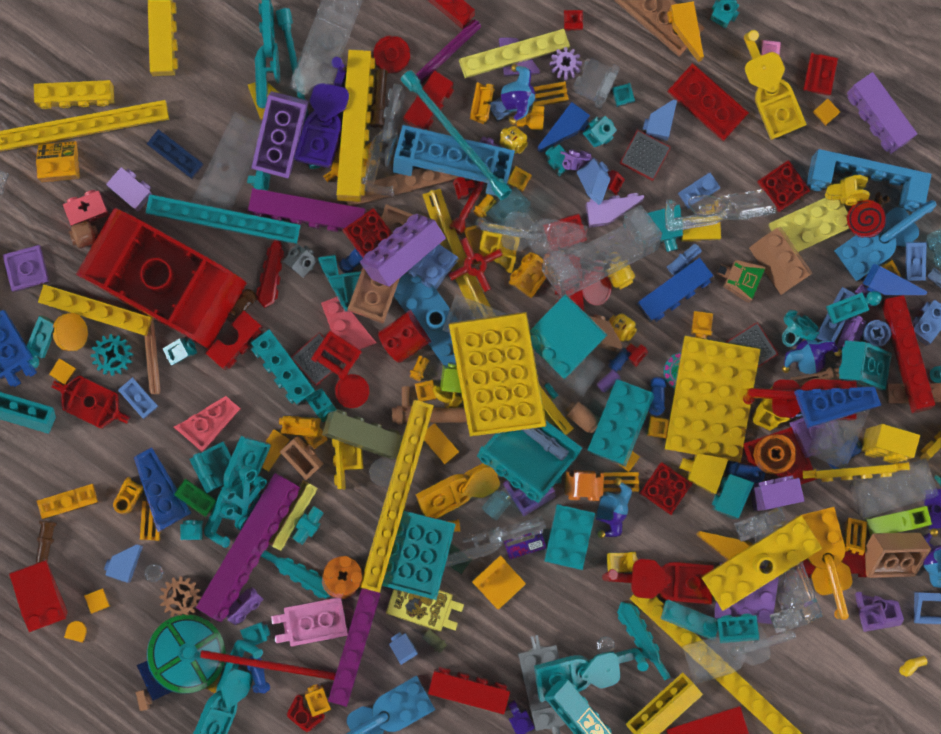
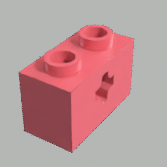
[63,190,110,226]

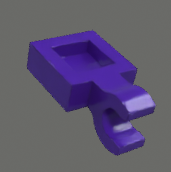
[508,700,535,734]

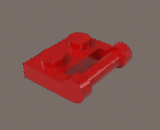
[311,331,362,381]

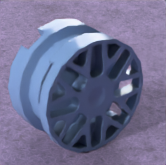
[862,320,891,347]

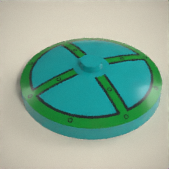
[147,615,226,694]

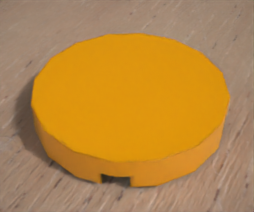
[53,313,88,351]

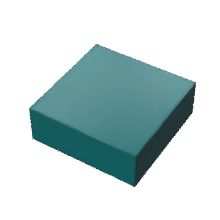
[611,83,635,107]

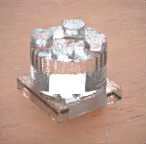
[573,58,620,109]

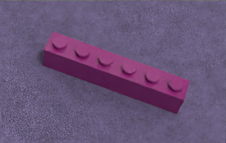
[248,188,366,232]
[328,588,381,707]

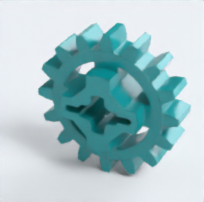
[91,334,134,376]

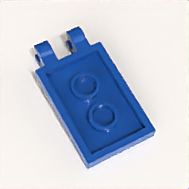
[0,310,37,387]

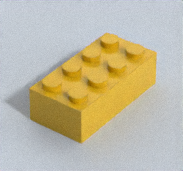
[862,424,920,464]

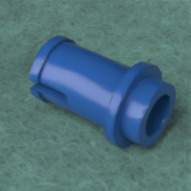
[608,348,631,373]

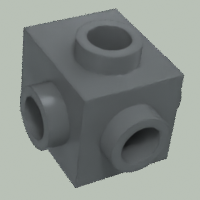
[283,244,318,278]

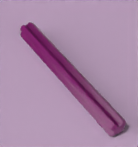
[416,19,481,84]

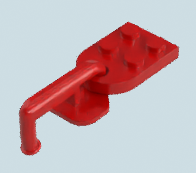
[743,379,857,421]
[602,559,714,605]

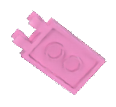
[271,598,348,646]

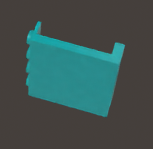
[477,421,582,503]

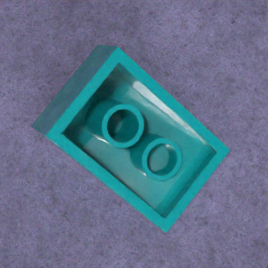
[839,340,892,390]

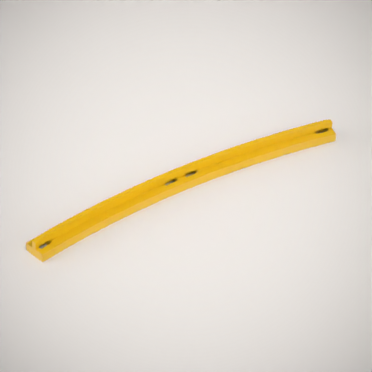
[422,189,574,435]

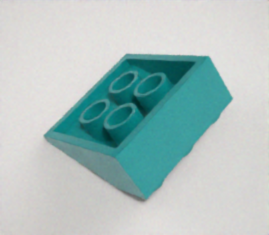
[530,294,607,379]

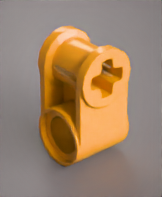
[113,476,144,515]

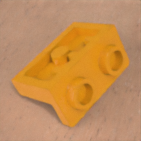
[508,252,554,298]

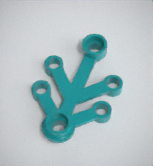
[221,466,267,531]

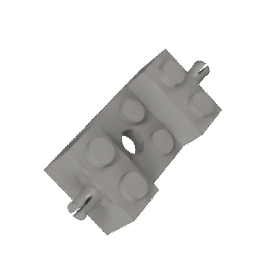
[518,635,565,734]

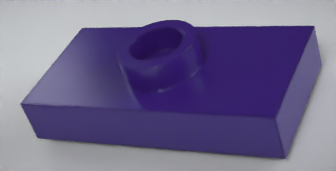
[922,489,941,530]

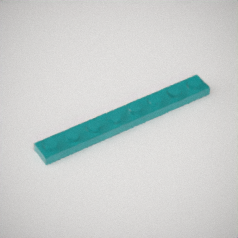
[146,194,301,244]

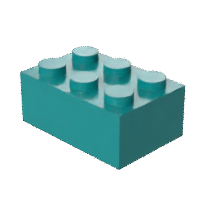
[544,504,595,570]

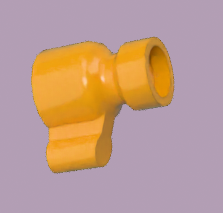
[517,105,544,130]

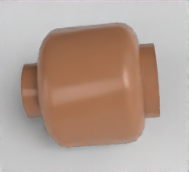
[69,221,98,248]

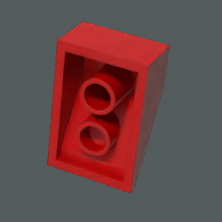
[9,560,68,632]

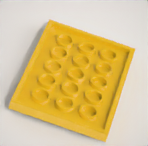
[449,312,546,437]
[664,336,761,463]

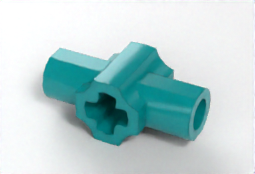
[292,506,324,545]

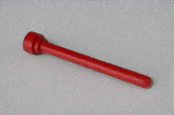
[449,181,486,234]

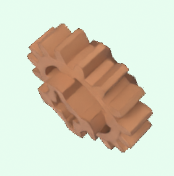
[159,576,202,617]

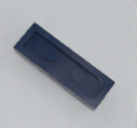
[147,129,204,179]

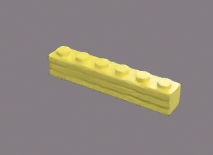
[269,480,318,551]

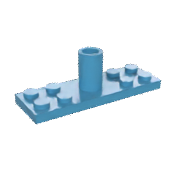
[394,273,459,365]

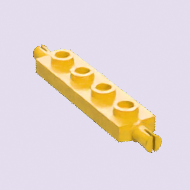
[803,462,910,482]

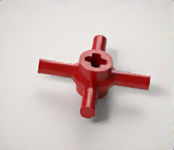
[448,237,503,292]

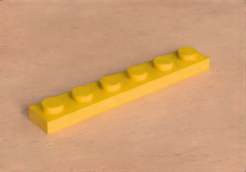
[38,284,152,336]

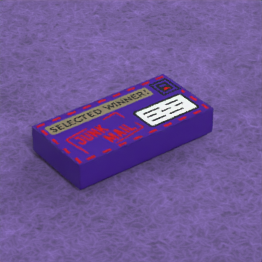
[504,530,546,560]

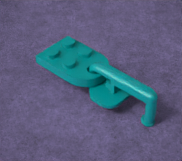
[255,0,280,109]
[204,436,271,548]
[193,640,263,734]
[534,648,649,702]

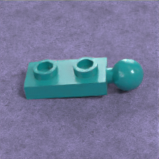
[826,291,882,324]
[27,315,55,369]

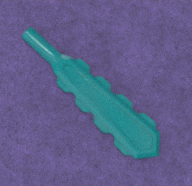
[261,550,331,599]
[617,602,671,681]

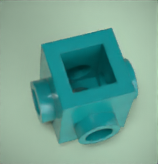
[709,0,740,29]
[583,116,617,148]

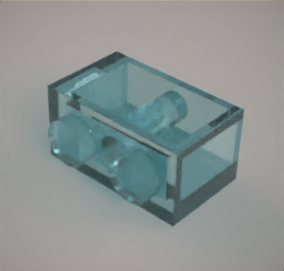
[481,490,511,521]

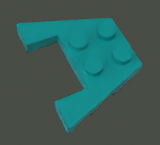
[318,255,361,312]

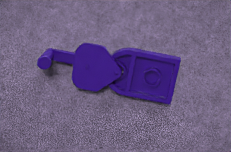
[294,57,349,168]

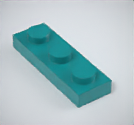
[661,600,718,640]

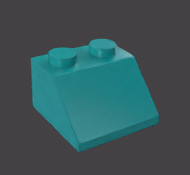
[711,474,754,519]

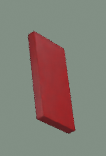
[667,63,749,142]
[666,706,749,734]

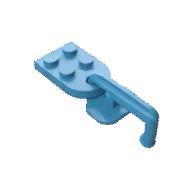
[834,200,937,281]
[346,676,435,734]

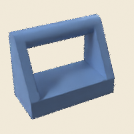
[914,592,941,624]

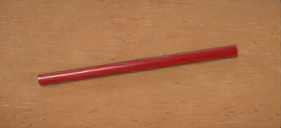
[200,650,336,680]

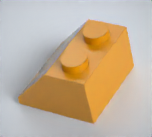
[36,141,80,183]

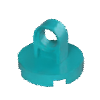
[782,310,820,347]

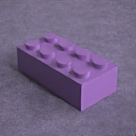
[847,72,917,154]
[251,91,309,178]
[360,214,446,287]
[750,475,804,511]

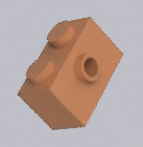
[280,436,324,480]

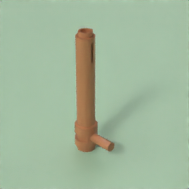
[392,386,467,425]

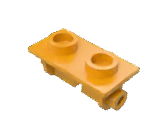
[469,82,495,124]
[279,416,321,436]

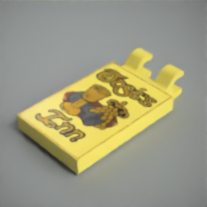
[386,589,464,632]

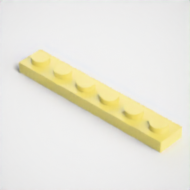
[459,29,570,78]

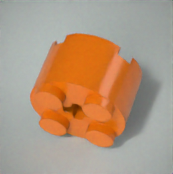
[753,434,796,474]
[565,470,604,501]
[322,556,362,599]

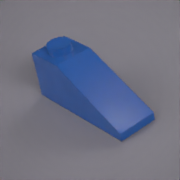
[537,102,590,152]
[862,264,927,295]

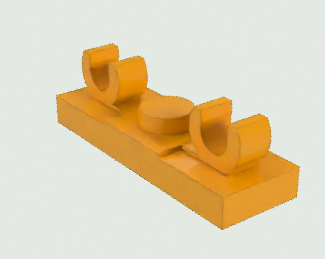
[37,484,98,519]

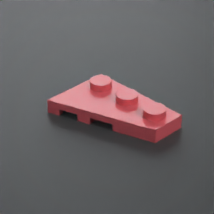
[321,297,377,350]
[174,396,241,452]

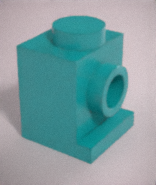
[545,145,567,177]
[180,520,203,540]

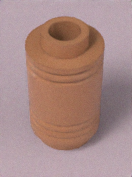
[566,401,599,434]

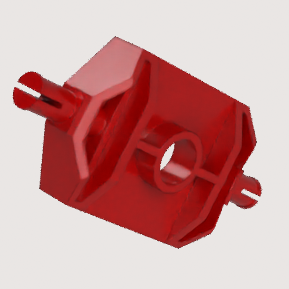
[51,376,131,429]

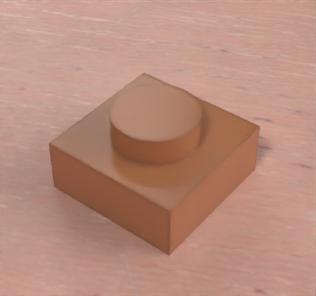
[136,689,152,711]

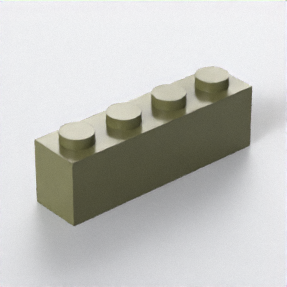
[322,410,403,460]

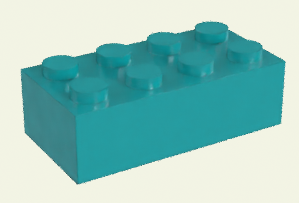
[588,379,654,467]

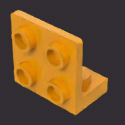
[472,555,526,609]

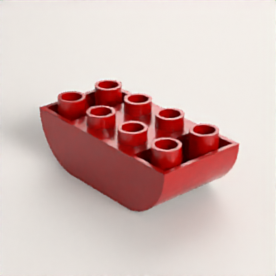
[75,208,247,349]

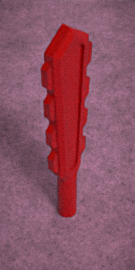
[256,240,284,308]

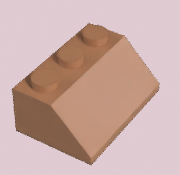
[749,226,813,295]
[865,533,931,578]

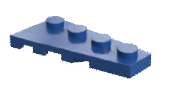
[794,387,881,428]
[134,448,191,532]

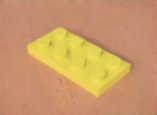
[768,198,849,252]

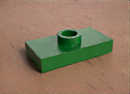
[174,478,217,517]

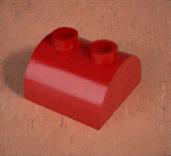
[378,310,432,363]

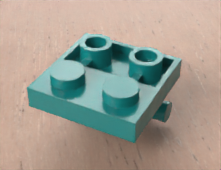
[189,441,232,494]

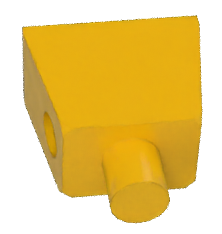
[679,454,728,494]

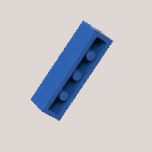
[637,257,713,322]

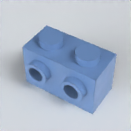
[912,300,941,346]

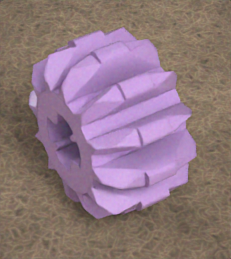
[550,47,582,80]

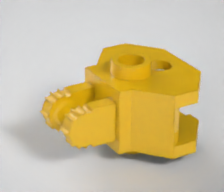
[825,175,870,206]

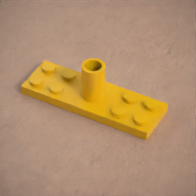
[701,515,822,611]

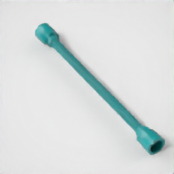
[276,8,321,169]
[401,70,512,200]

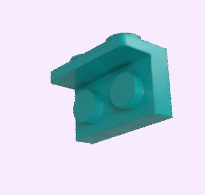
[717,614,759,643]

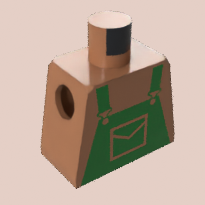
[716,260,766,303]

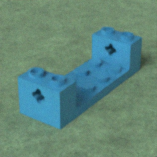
[393,125,515,196]
[806,149,932,212]

